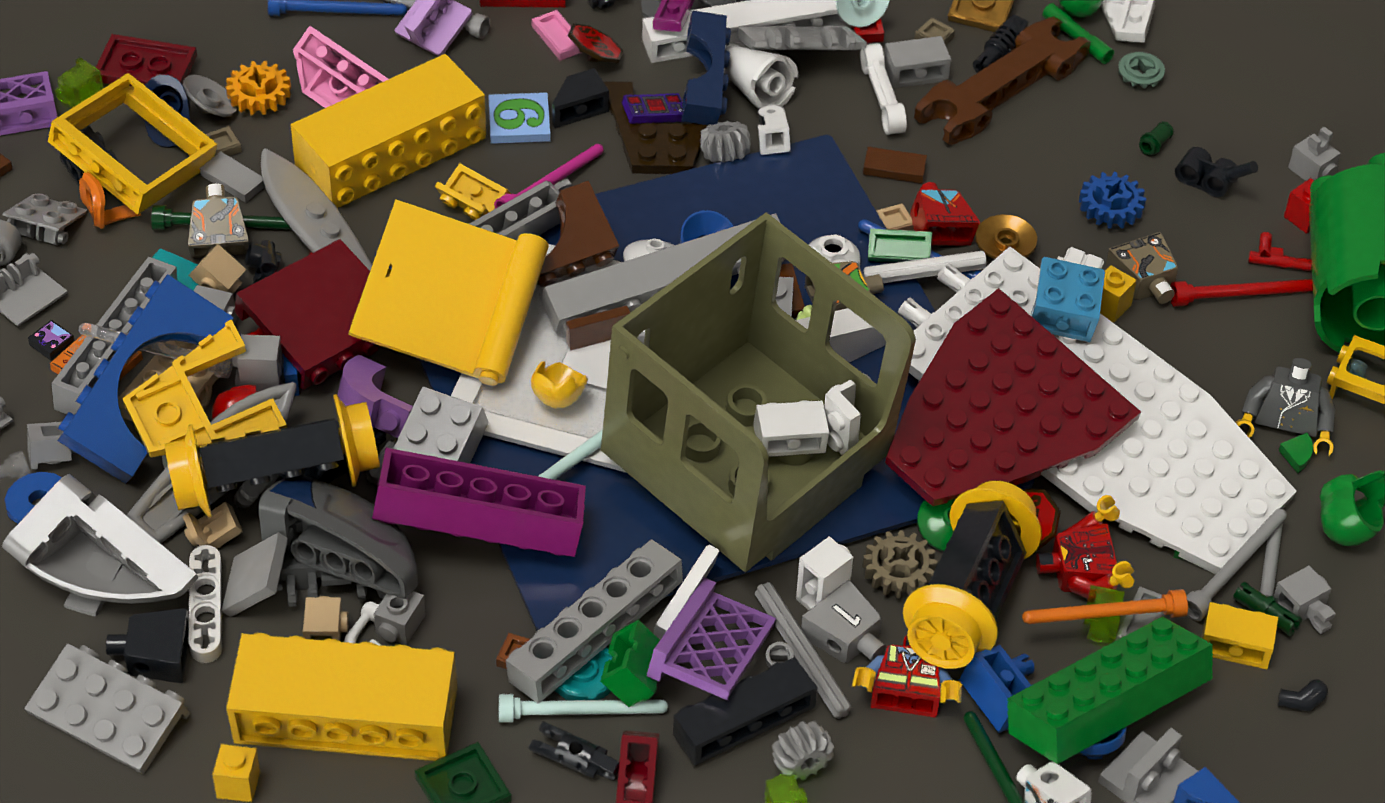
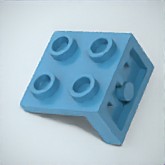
[1030,257,1105,342]

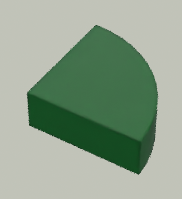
[1279,433,1313,473]

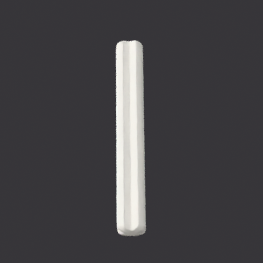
[863,251,987,283]

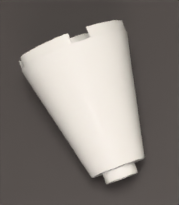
[724,46,798,109]

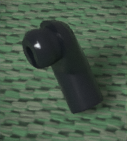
[1277,679,1328,711]

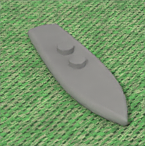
[261,149,372,271]
[127,382,297,544]

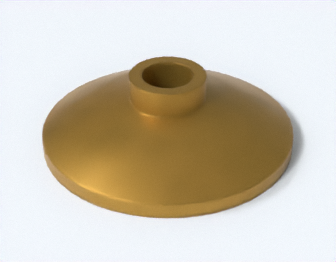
[975,215,1037,259]

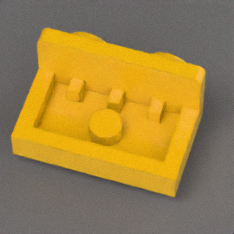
[435,163,511,221]

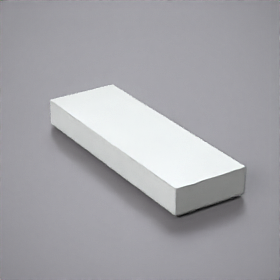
[653,544,720,640]

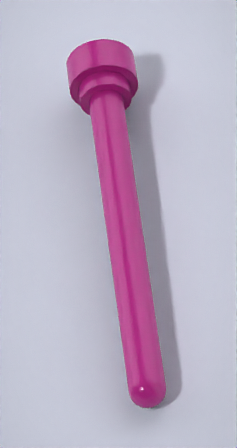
[494,144,604,209]

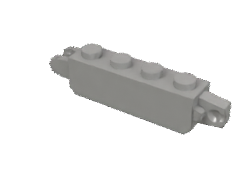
[469,179,572,240]

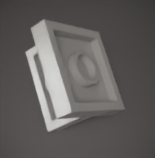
[1098,728,1198,803]

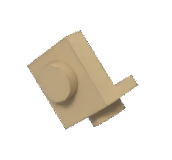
[183,501,243,549]

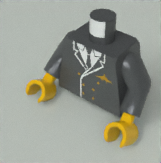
[1235,358,1336,455]

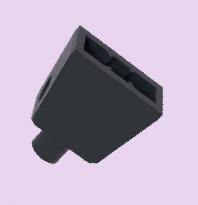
[106,609,189,683]

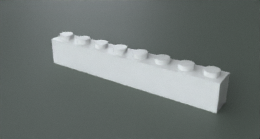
[642,0,851,63]

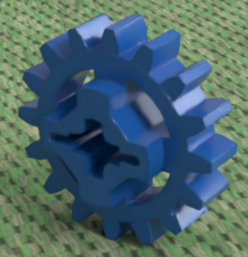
[1079,172,1146,228]

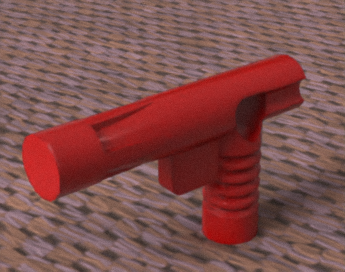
[1248,232,1312,271]

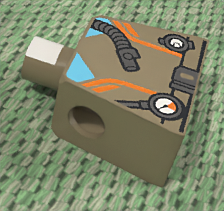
[188,184,249,258]
[1105,232,1178,304]

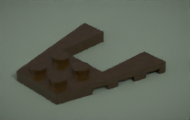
[604,81,708,174]

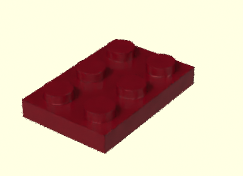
[93,34,197,87]

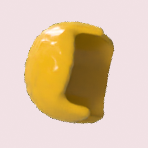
[531,361,588,408]

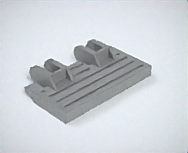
[737,26,867,50]

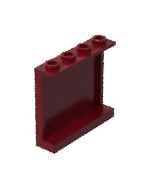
[235,239,382,390]

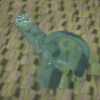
[1346,359,1368,378]

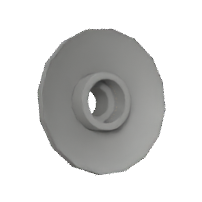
[183,75,237,117]

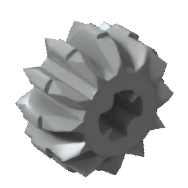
[700,121,751,163]
[772,721,834,780]

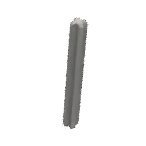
[755,582,852,719]

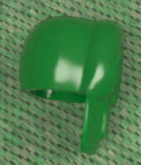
[1319,470,1385,546]

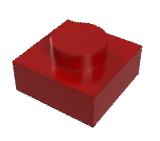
[851,17,884,43]

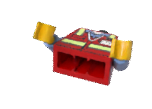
[852,636,962,718]

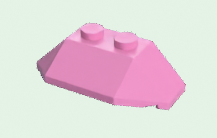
[293,26,388,108]

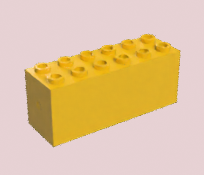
[290,53,486,208]
[226,633,458,761]

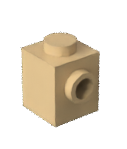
[188,244,246,293]
[303,596,349,641]

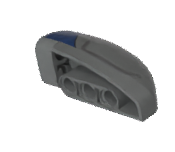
[259,475,418,599]

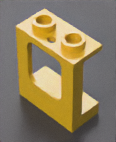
[1326,335,1385,404]

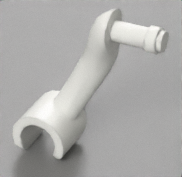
[344,602,379,643]

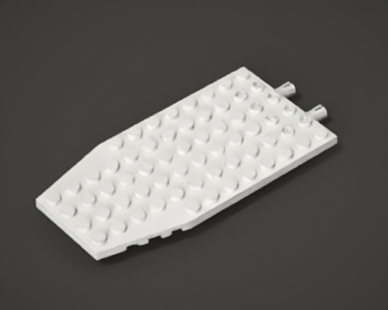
[898,246,1297,575]

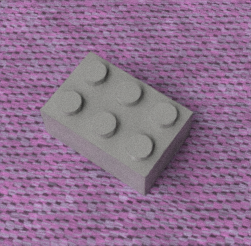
[393,386,489,463]

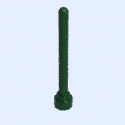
[151,205,292,230]
[963,711,1025,803]

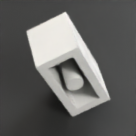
[753,400,829,457]
[796,536,853,610]

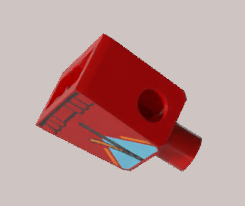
[910,182,980,246]

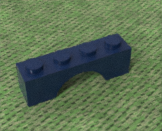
[681,10,731,125]

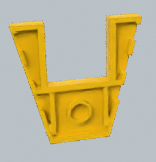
[122,319,287,458]

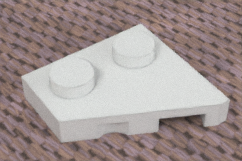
[1101,0,1155,42]

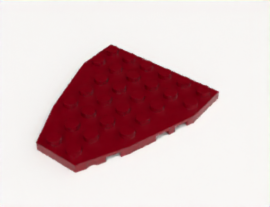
[885,288,1141,506]

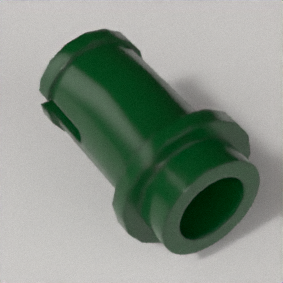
[1139,121,1174,155]

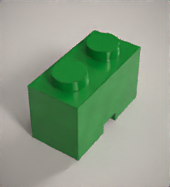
[600,620,660,707]

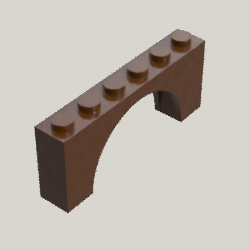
[536,180,619,287]

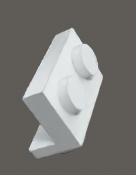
[824,380,861,455]

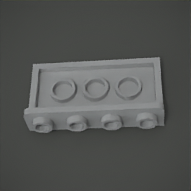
[24,643,190,775]

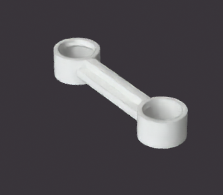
[860,43,907,135]

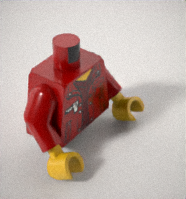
[1036,495,1134,600]

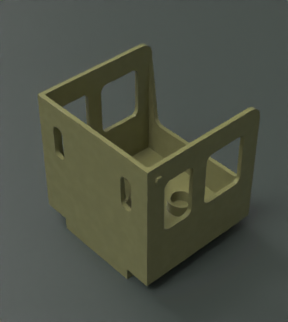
[601,212,916,573]

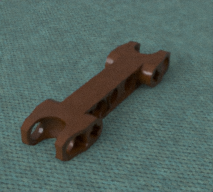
[914,17,1091,145]

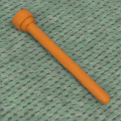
[1022,589,1188,624]

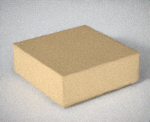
[876,203,914,231]

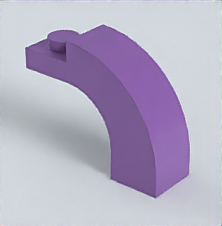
[337,355,413,438]

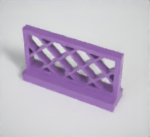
[0,71,57,136]
[647,578,777,700]

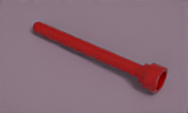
[1170,279,1313,307]

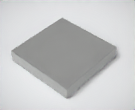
[221,532,288,617]

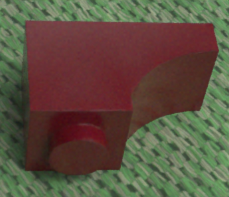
[616,730,660,803]

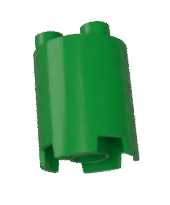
[1309,153,1385,360]

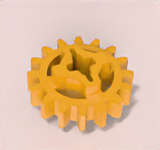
[226,61,291,115]

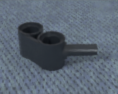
[1175,147,1258,197]

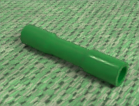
[1042,3,1115,64]

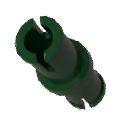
[1233,581,1302,636]

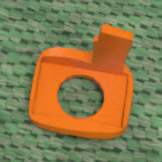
[79,172,141,229]

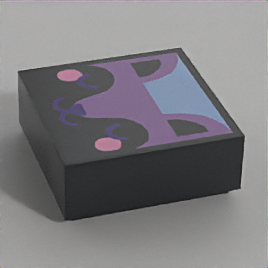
[28,320,75,361]

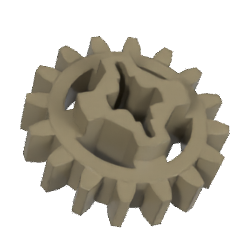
[863,530,937,598]

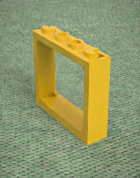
[48,73,218,215]

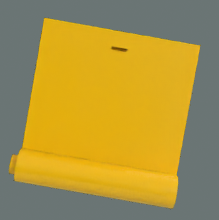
[348,199,549,386]

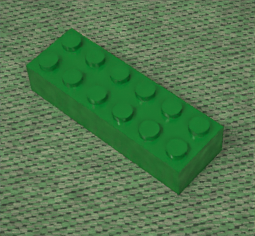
[1007,616,1213,764]

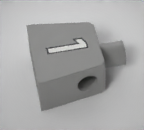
[801,580,886,663]

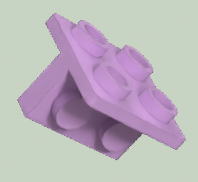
[395,0,472,56]

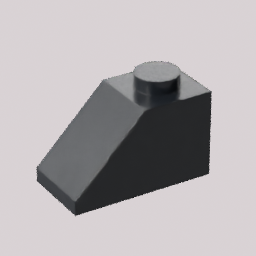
[552,68,609,129]

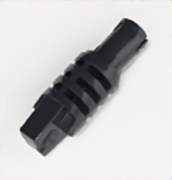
[973,15,1028,72]

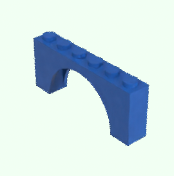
[57,274,234,484]

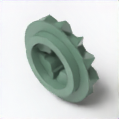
[1118,52,1165,89]

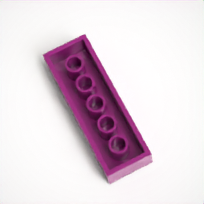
[372,448,586,557]

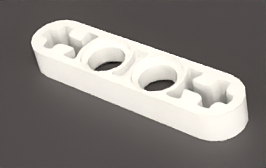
[189,545,222,663]

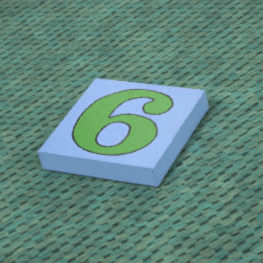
[489,93,550,144]

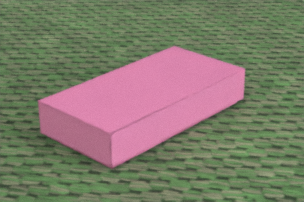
[532,10,582,61]

